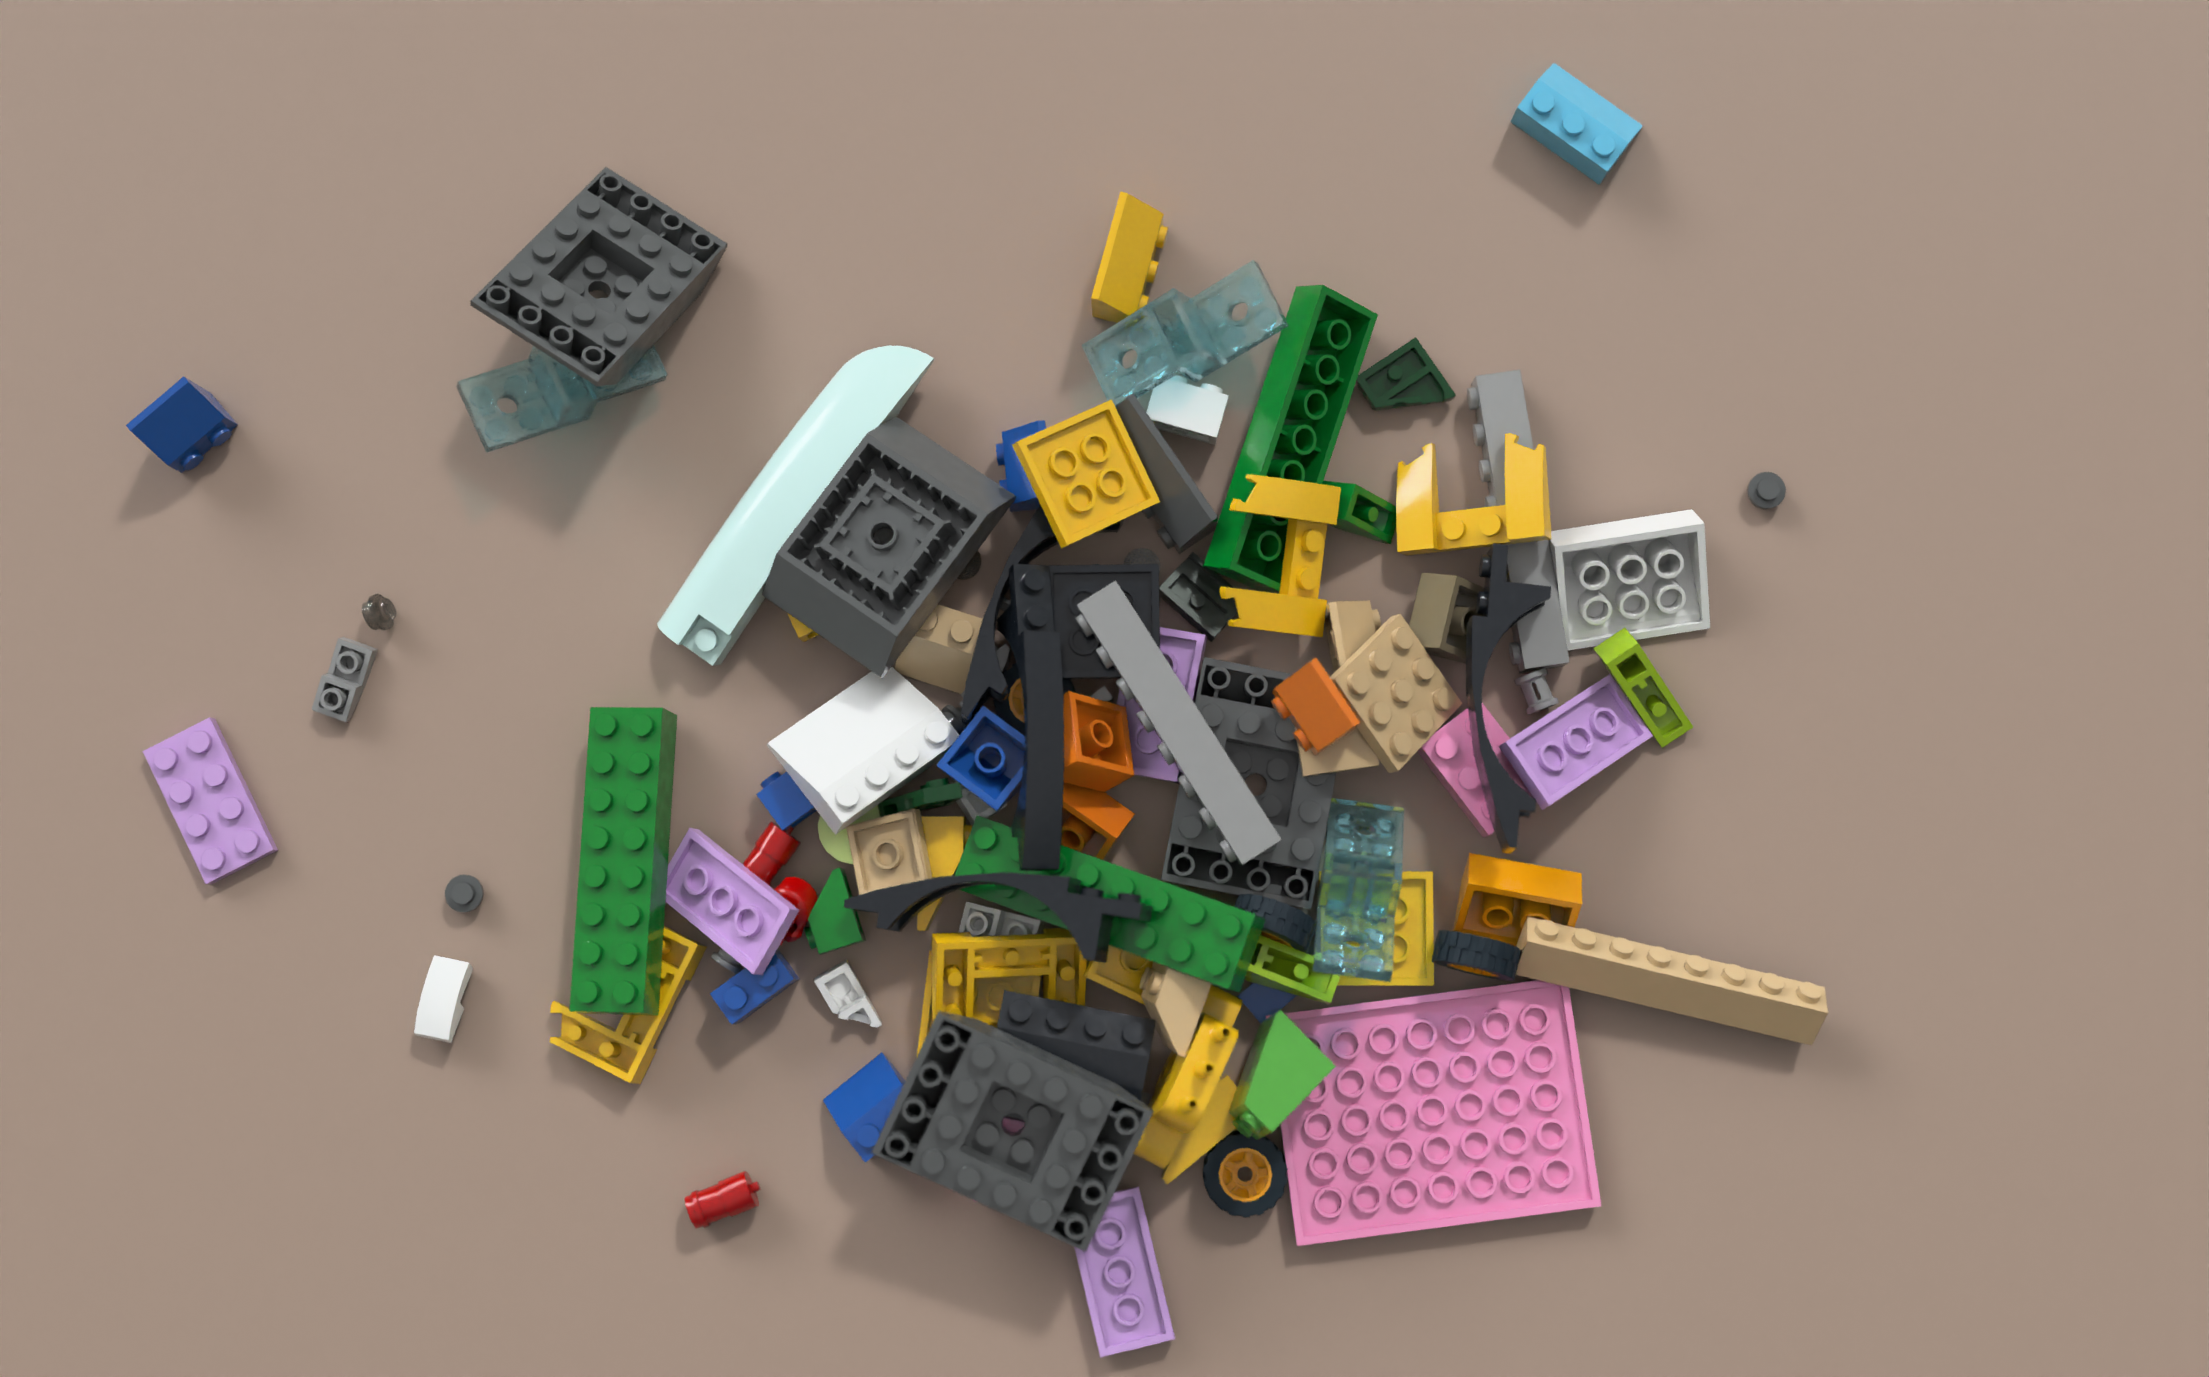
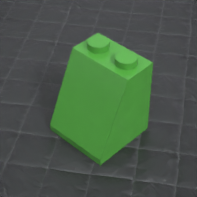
[1229,1010,1336,1139]

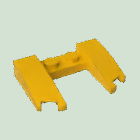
[1396,433,1552,556]
[1219,474,1341,637]
[550,926,707,1084]
[931,928,1087,1022]

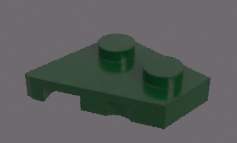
[1355,337,1456,411]
[878,778,963,817]

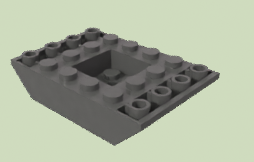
[470,167,727,386]
[762,417,1016,679]
[1161,657,1337,909]
[872,1011,1153,1252]

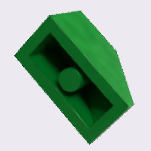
[1323,481,1396,544]
[805,868,866,954]

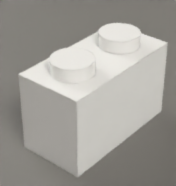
[1146,374,1229,445]

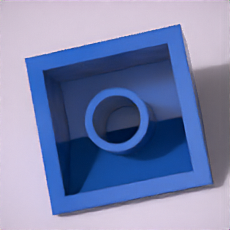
[126,376,238,473]
[996,420,1046,512]
[936,706,1025,812]
[823,1052,905,1163]

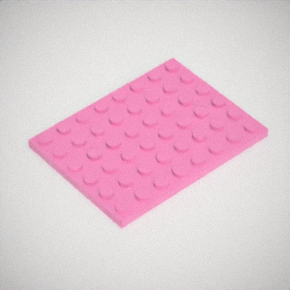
[1266,980,1601,1246]

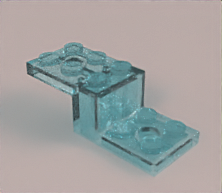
[1081,260,1289,407]
[456,345,668,453]
[1313,798,1404,982]

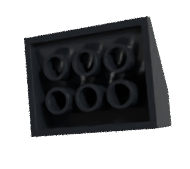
[997,990,1156,1122]

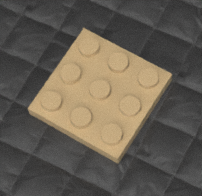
[1330,613,1462,773]

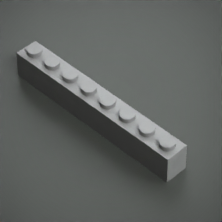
[1467,369,1569,673]
[1075,581,1282,866]

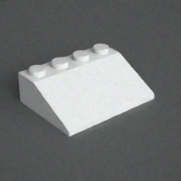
[1549,509,1710,650]
[767,667,959,835]

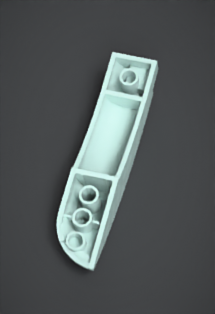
[657,346,935,666]

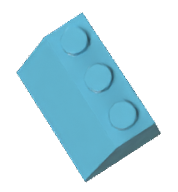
[1511,63,1643,185]

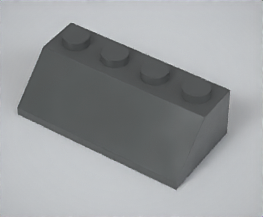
[1116,394,1218,554]

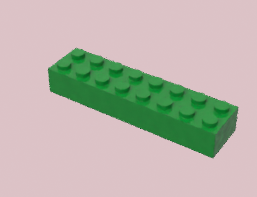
[1203,285,1378,593]
[569,707,677,1016]
[955,815,1266,993]

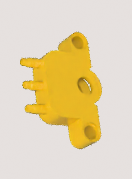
[1133,984,1242,1169]

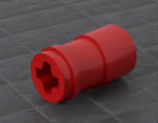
[741,822,801,886]
[684,1171,761,1229]

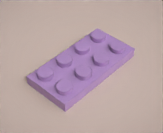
[1117,627,1207,783]
[1499,674,1653,810]
[143,717,278,885]
[666,828,799,975]
[1074,1186,1175,1357]

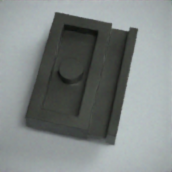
[1159,552,1238,642]

